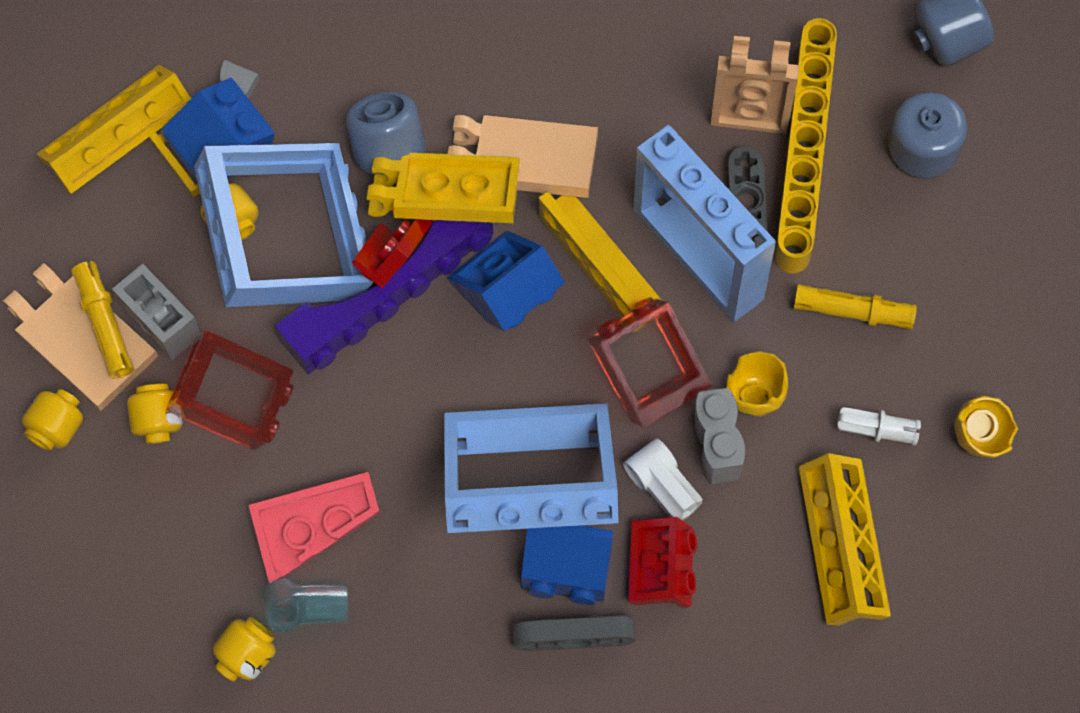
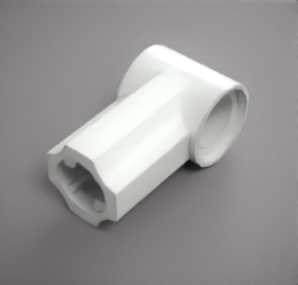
[623,438,703,521]

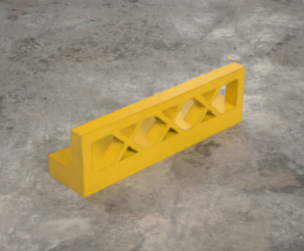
[36,65,191,194]
[539,192,666,333]
[799,453,891,626]

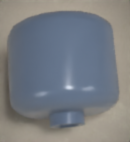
[914,0,995,66]
[346,92,426,176]
[888,92,968,179]

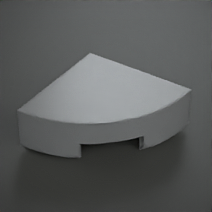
[220,60,260,99]

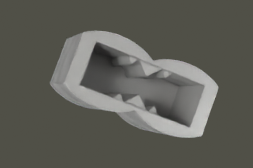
[693,388,745,485]

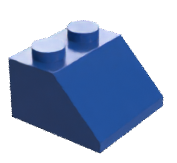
[161,77,275,180]
[448,231,565,331]
[521,525,613,605]

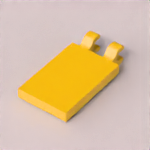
[367,153,520,223]

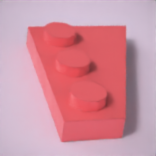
[249,472,380,586]

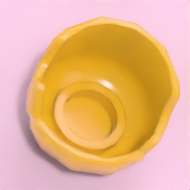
[726,351,789,417]
[954,396,1018,459]

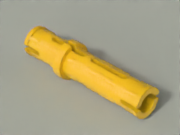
[71,261,135,379]
[794,284,917,330]

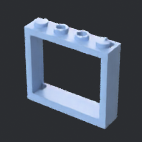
[633,125,776,323]
[194,143,373,307]
[444,403,618,533]

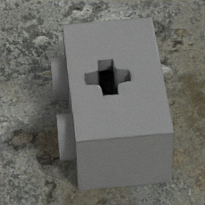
[112,264,202,361]

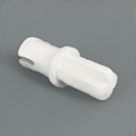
[837,407,921,446]

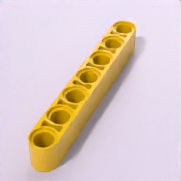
[775,18,837,274]

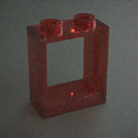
[588,297,713,428]
[166,330,294,450]

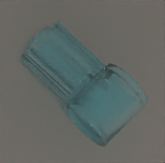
[263,579,348,633]

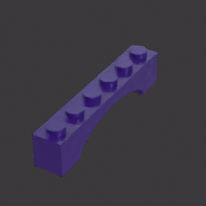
[275,220,494,375]

